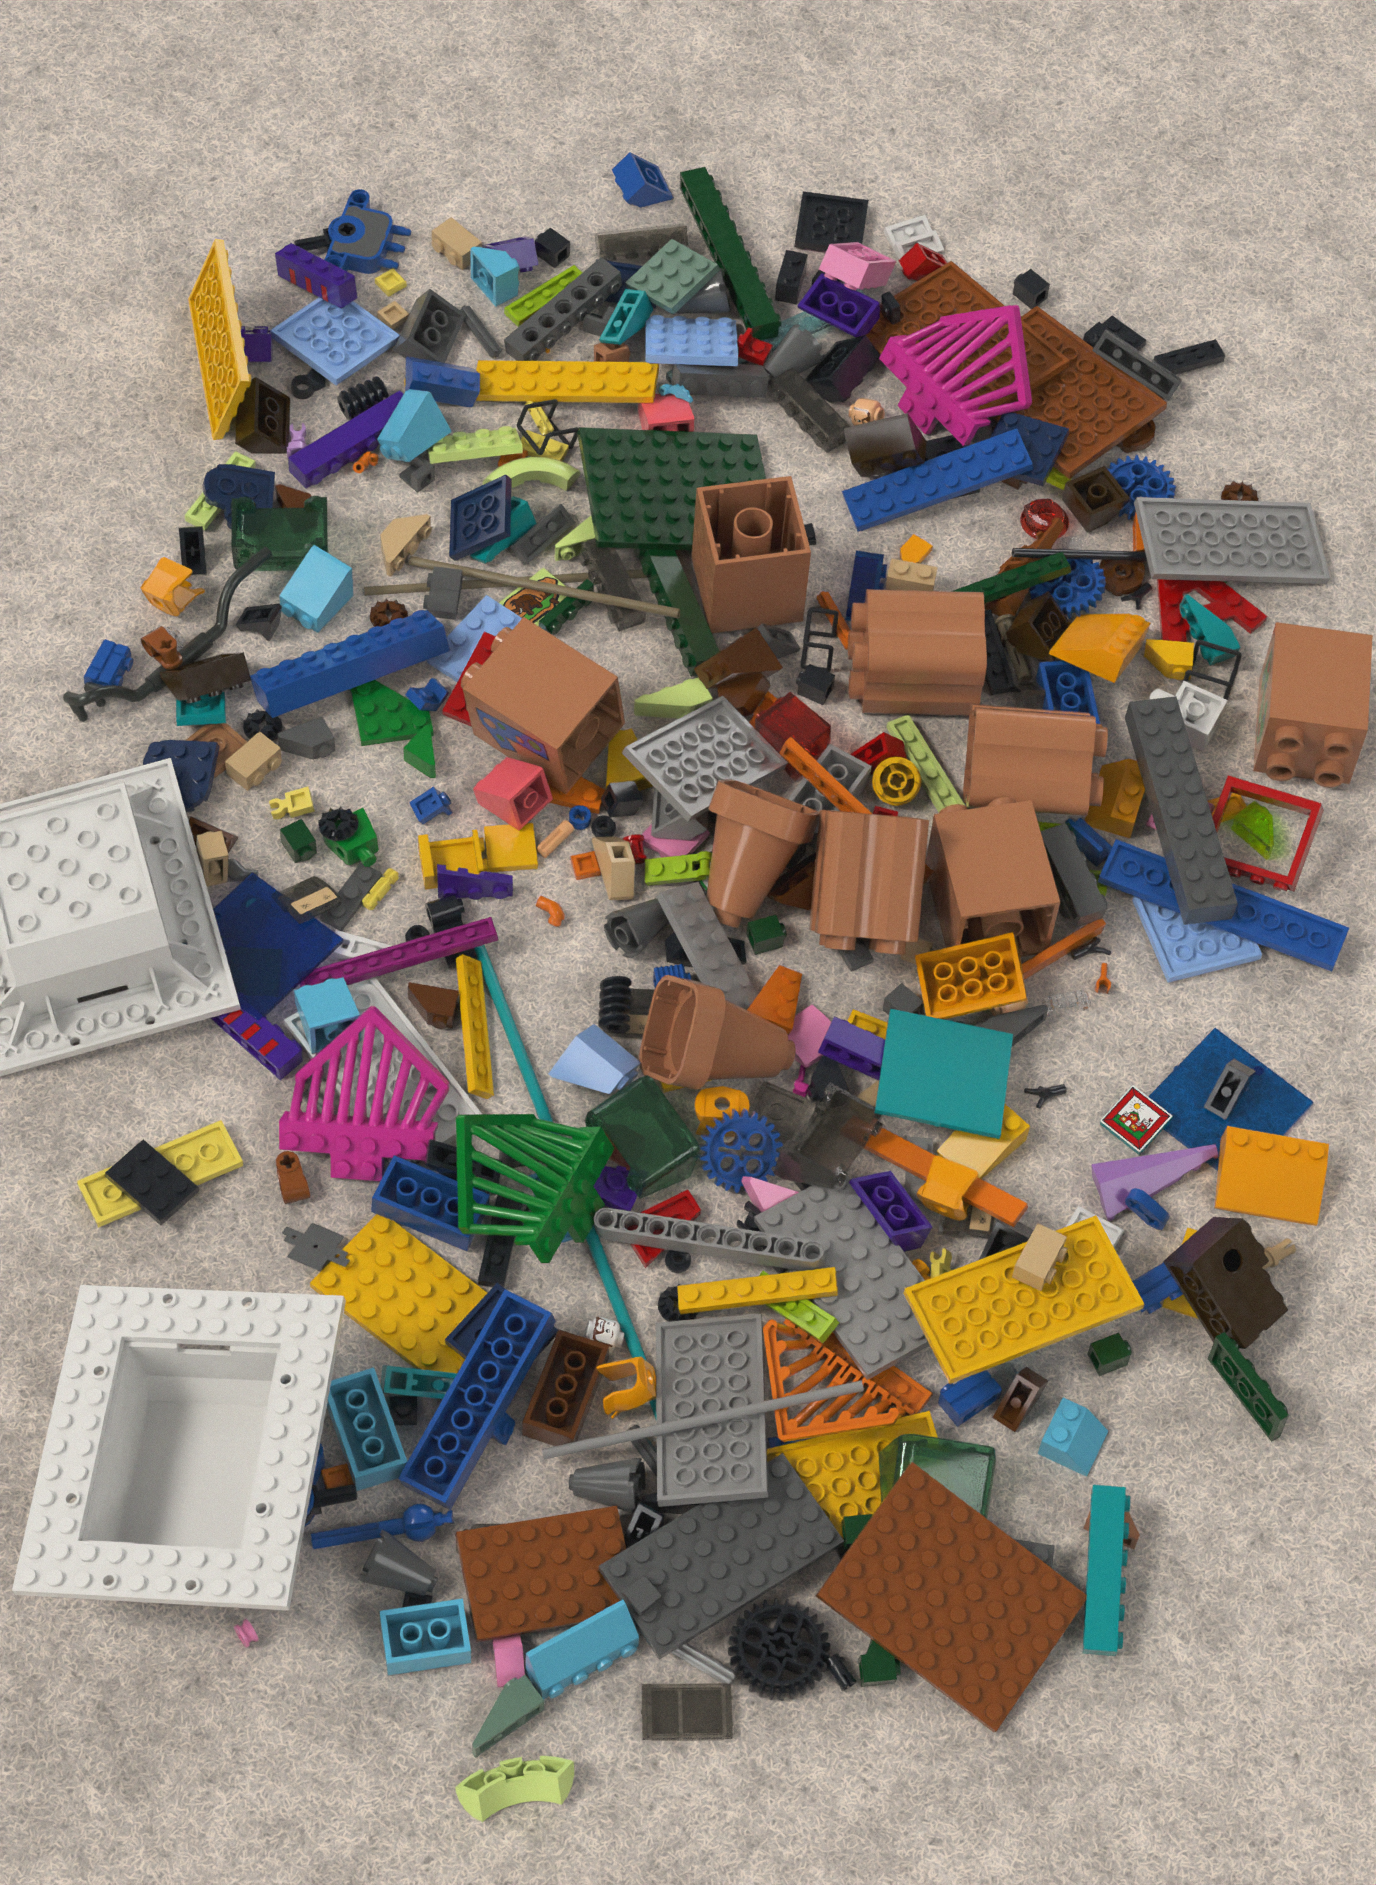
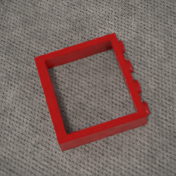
[1212,775,1324,892]

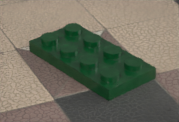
[1208,1332,1289,1442]

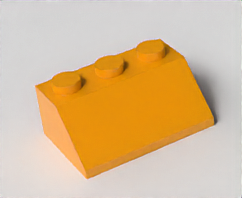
[1084,758,1145,838]

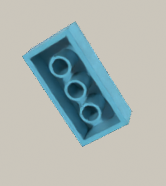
[327,1367,407,1491]

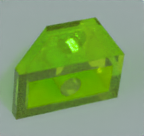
[1231,800,1274,860]

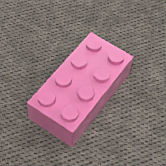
[819,242,896,291]

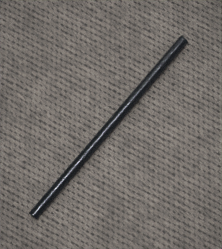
[1011,548,1147,561]

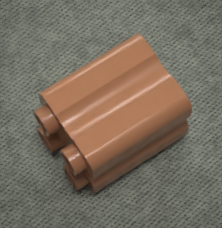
[848,589,987,716]
[963,704,1108,816]
[809,810,929,955]

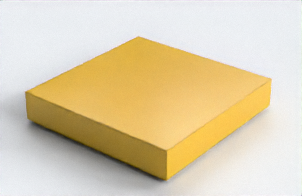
[484,823,538,872]

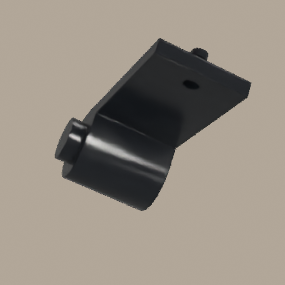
[425,895,477,968]

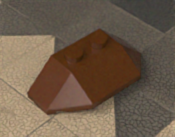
[767,852,816,910]

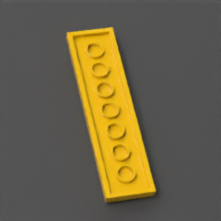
[476,360,659,403]

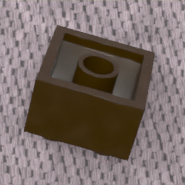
[1062,466,1130,533]

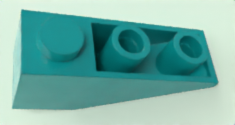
[470,496,536,564]
[1179,594,1241,666]

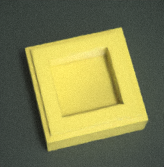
[375,269,407,297]

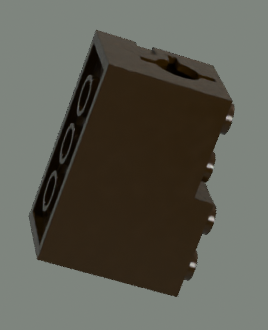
[1163,1217,1288,1349]

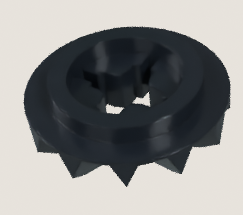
[243,709,282,741]
[318,806,358,841]
[658,1284,699,1322]

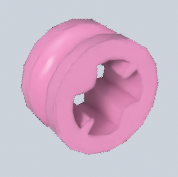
[234,1619,259,1648]

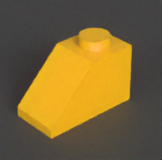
[1144,639,1194,680]

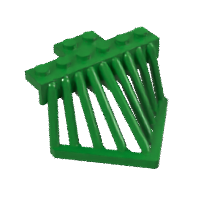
[456,1114,615,1263]

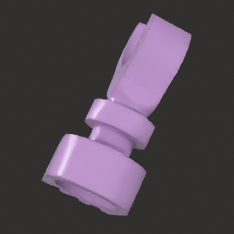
[287,423,307,457]

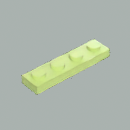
[185,451,256,530]

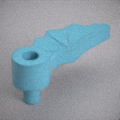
[659,384,694,403]

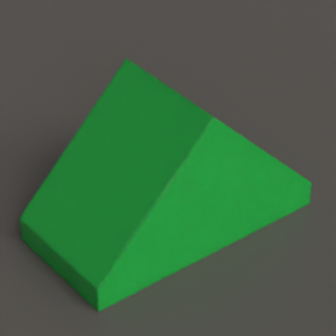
[403,725,436,778]

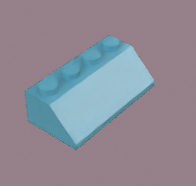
[525,1599,639,1699]

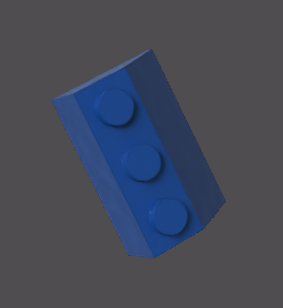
[405,356,480,407]

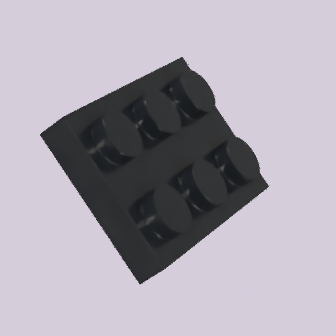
[105,1139,199,1225]

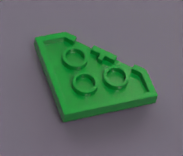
[350,680,434,746]

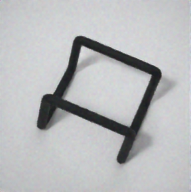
[517,399,579,455]
[800,607,839,672]
[1183,640,1242,700]

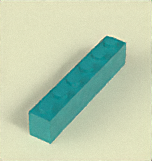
[1082,1485,1130,1656]

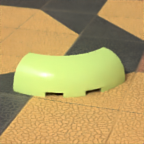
[483,457,581,491]
[455,1756,574,1822]

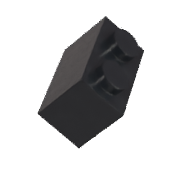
[775,250,808,305]

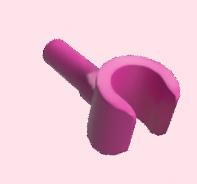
[792,1065,810,1099]

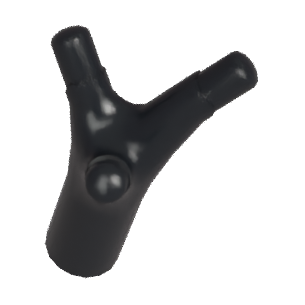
[1121,582,1152,610]
[1071,936,1111,960]
[1024,1084,1067,1109]

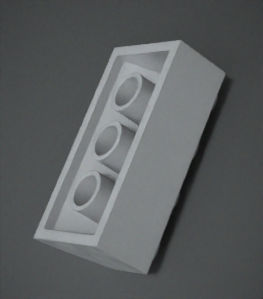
[651,788,709,840]

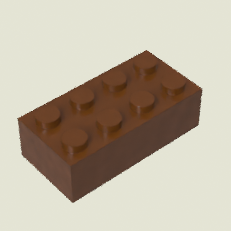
[522,1329,609,1446]

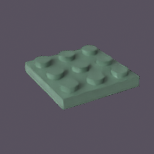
[625,239,720,315]

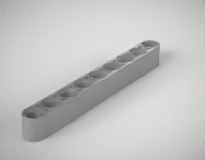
[594,1208,826,1271]

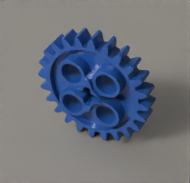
[1107,455,1176,520]
[1029,559,1106,619]
[698,1108,783,1193]

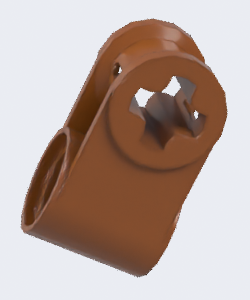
[140,626,183,669]
[276,1151,310,1204]

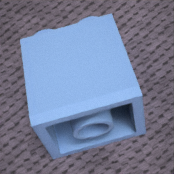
[548,1024,641,1094]

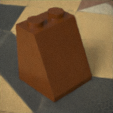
[694,627,783,689]

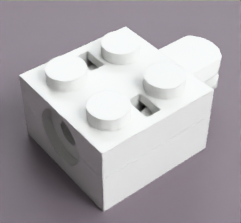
[1149,681,1228,751]

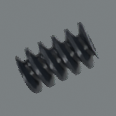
[337,376,389,420]
[598,976,632,1034]

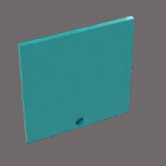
[874,1009,1013,1139]

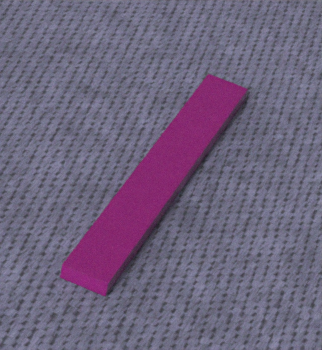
[297,917,499,987]

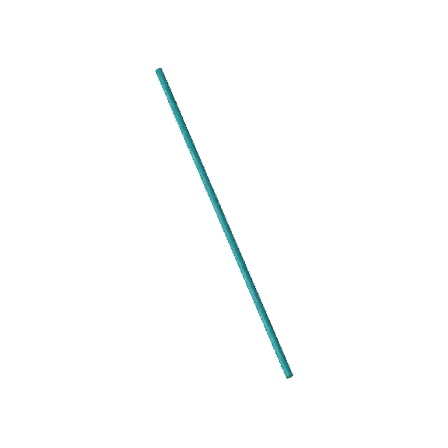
[474,945,657,1421]

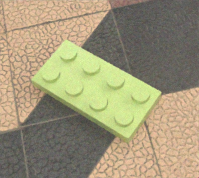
[426,426,523,464]

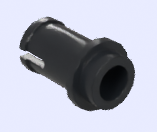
[825,1653,857,1691]

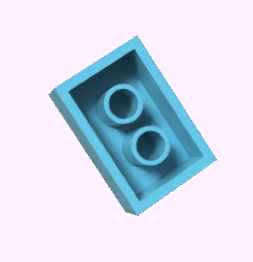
[379,1598,471,1676]

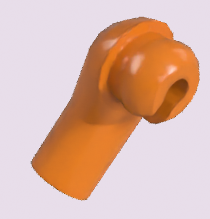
[353,451,379,473]
[536,896,565,927]

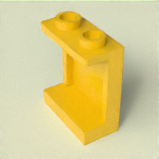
[418,829,488,890]

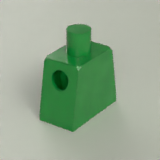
[323,807,379,867]

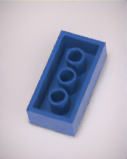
[1036,661,1100,724]
[371,1155,490,1251]

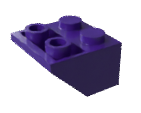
[241,326,273,362]

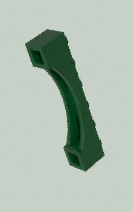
[841,1514,901,1687]

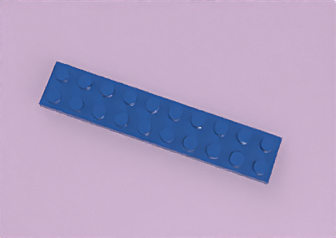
[1098,839,1349,972]

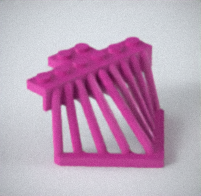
[879,305,1032,446]
[279,1006,449,1181]

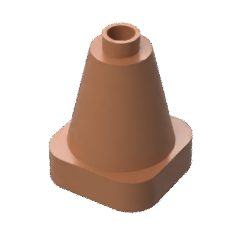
[706,779,820,928]
[639,975,796,1090]

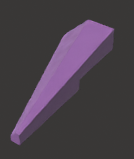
[1091,1144,1218,1221]

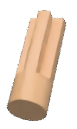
[536,820,574,858]

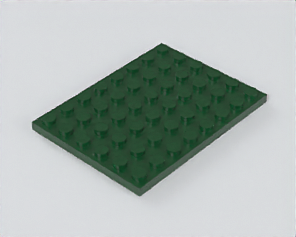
[577,427,766,550]

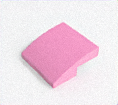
[642,824,710,858]
[787,1005,831,1069]

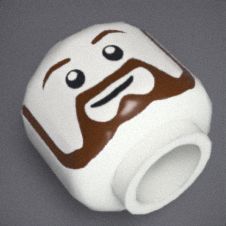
[584,1317,624,1354]

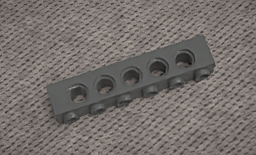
[504,257,622,361]

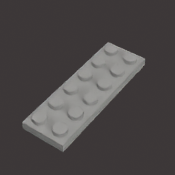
[656,882,758,1010]

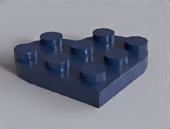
[202,464,275,534]
[143,740,220,812]

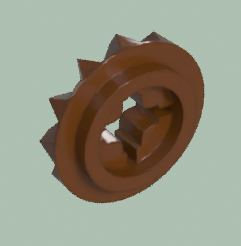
[1221,481,1259,501]
[370,598,408,627]

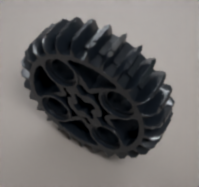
[728,1598,831,1701]

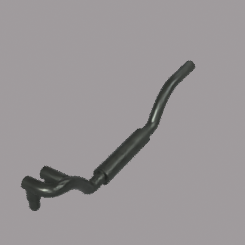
[63,547,272,722]

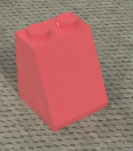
[638,393,695,432]
[473,757,553,831]

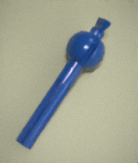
[311,1504,455,1549]

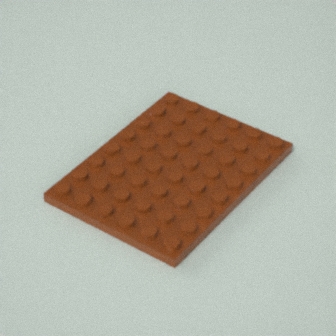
[859,261,1070,418]
[989,306,1167,479]
[815,1462,1087,1732]

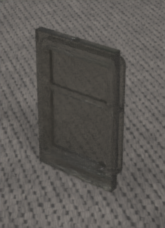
[641,1683,734,1741]

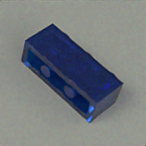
[845,550,887,621]

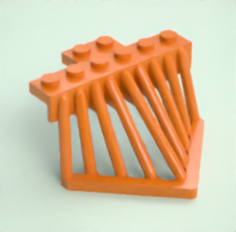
[763,1319,933,1442]

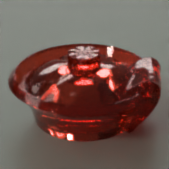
[1020,498,1069,539]

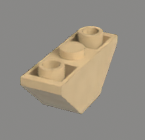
[380,514,432,577]
[592,837,635,900]

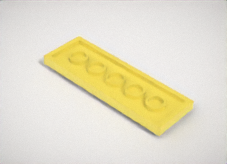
[77,1120,243,1228]

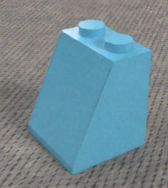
[377,389,452,462]
[279,545,353,633]
[294,977,361,1054]

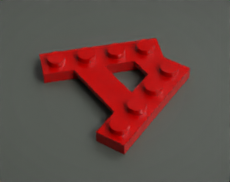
[1157,579,1267,642]

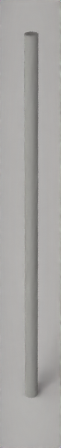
[542,1380,864,1460]

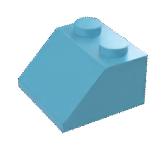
[470,246,520,307]
[1038,1397,1108,1477]

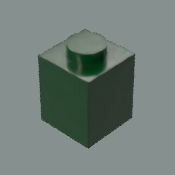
[280,819,317,863]
[746,915,787,955]
[1087,1332,1132,1376]

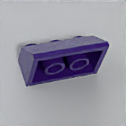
[797,273,880,337]
[849,1171,932,1252]

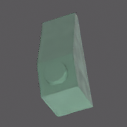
[472,1675,544,1758]

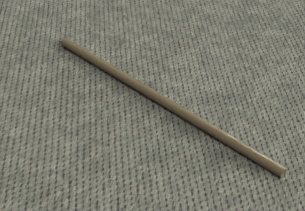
[409,556,681,618]
[364,569,647,596]

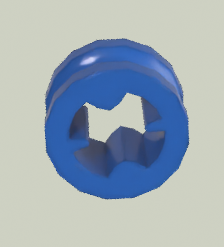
[569,805,591,830]

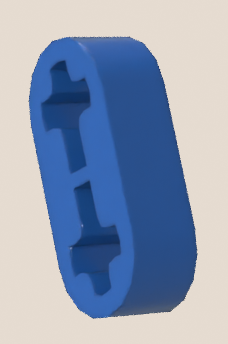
[1125,1188,1170,1230]

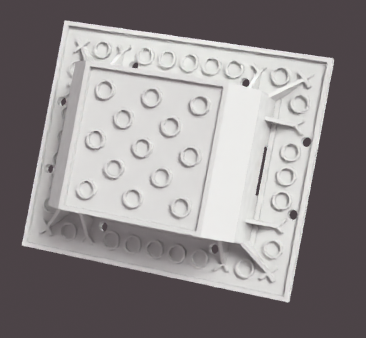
[0,758,241,1076]
[12,1285,346,1611]

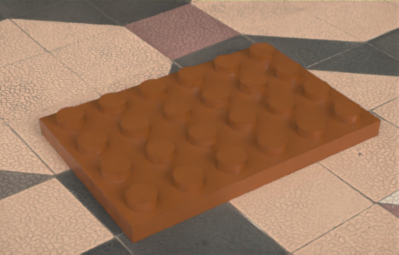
[455,1506,626,1642]

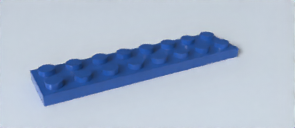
[842,428,1033,532]

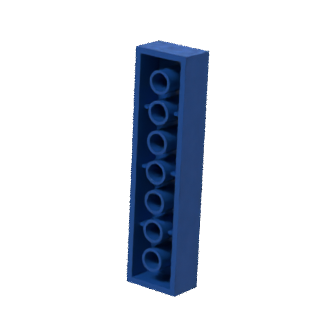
[250,610,450,718]
[398,1289,556,1510]

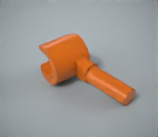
[1095,963,1111,994]

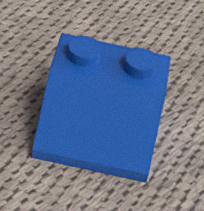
[612,152,674,208]

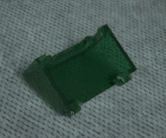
[231,496,329,571]
[584,1075,700,1199]
[878,1434,996,1519]

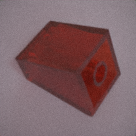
[755,692,831,781]

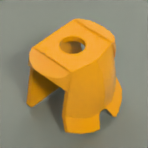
[140,557,205,616]
[695,1086,750,1137]
[917,1156,979,1221]
[596,1357,656,1419]

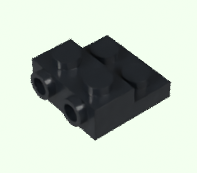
[1083,315,1146,350]

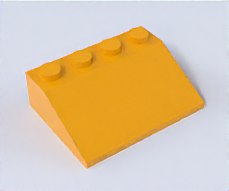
[1049,613,1151,683]
[915,932,1027,1020]
[1214,1126,1329,1226]

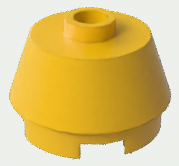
[872,757,921,806]

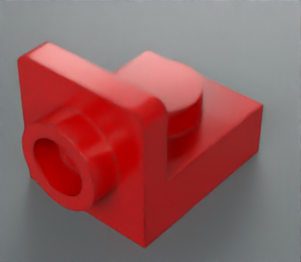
[737,327,773,366]

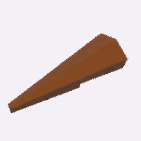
[984,518,1064,617]

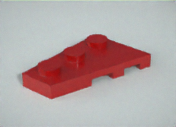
[627,1189,701,1268]

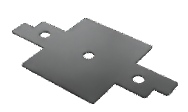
[282,1223,350,1271]

